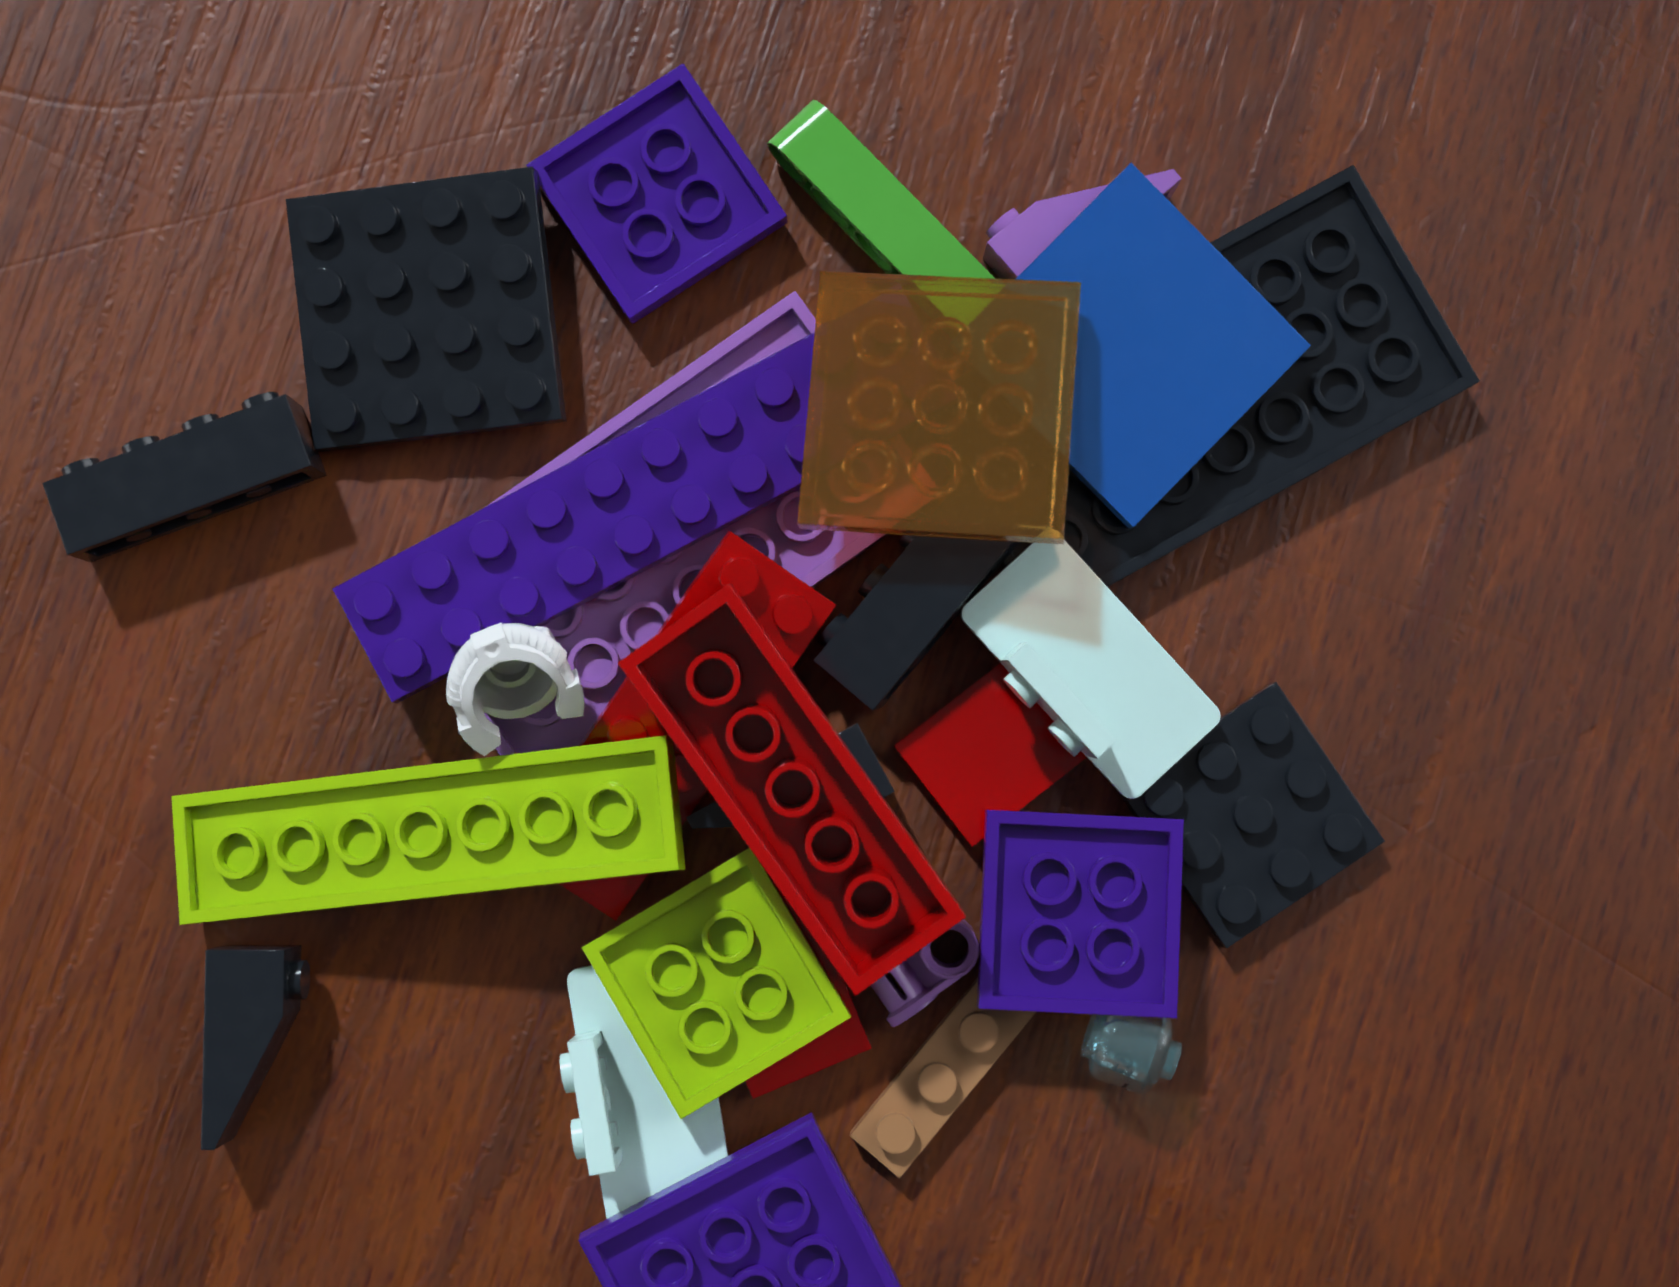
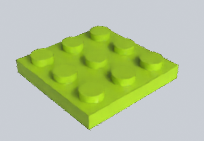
[582,848,851,1119]

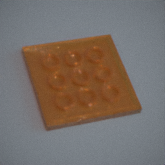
[797,271,1081,544]

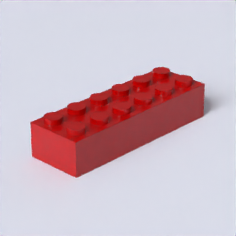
[618,583,966,996]

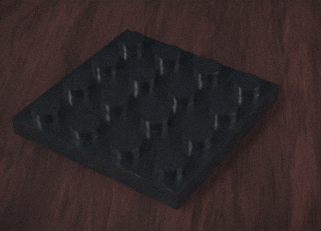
[286,166,567,452]

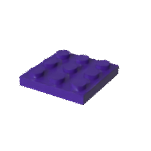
[526,63,788,324]
[977,810,1184,1018]

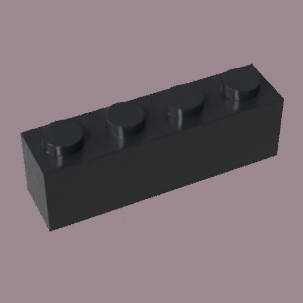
[42,392,327,563]
[814,459,1044,710]

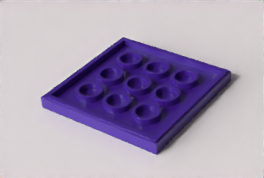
[578,1112,902,1287]

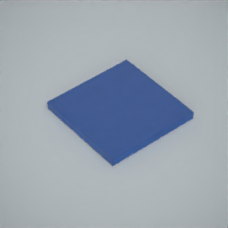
[948,163,1311,528]

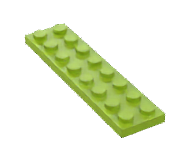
[171,735,686,925]

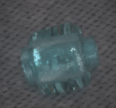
[1080,1014,1182,1094]

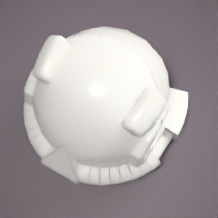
[446,622,585,756]

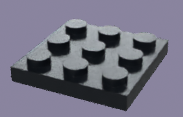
[1117,682,1385,948]

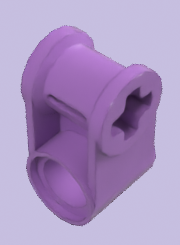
[870,919,979,1027]

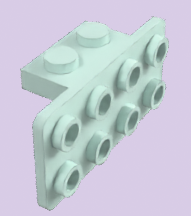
[961,531,1221,799]
[560,965,729,1219]

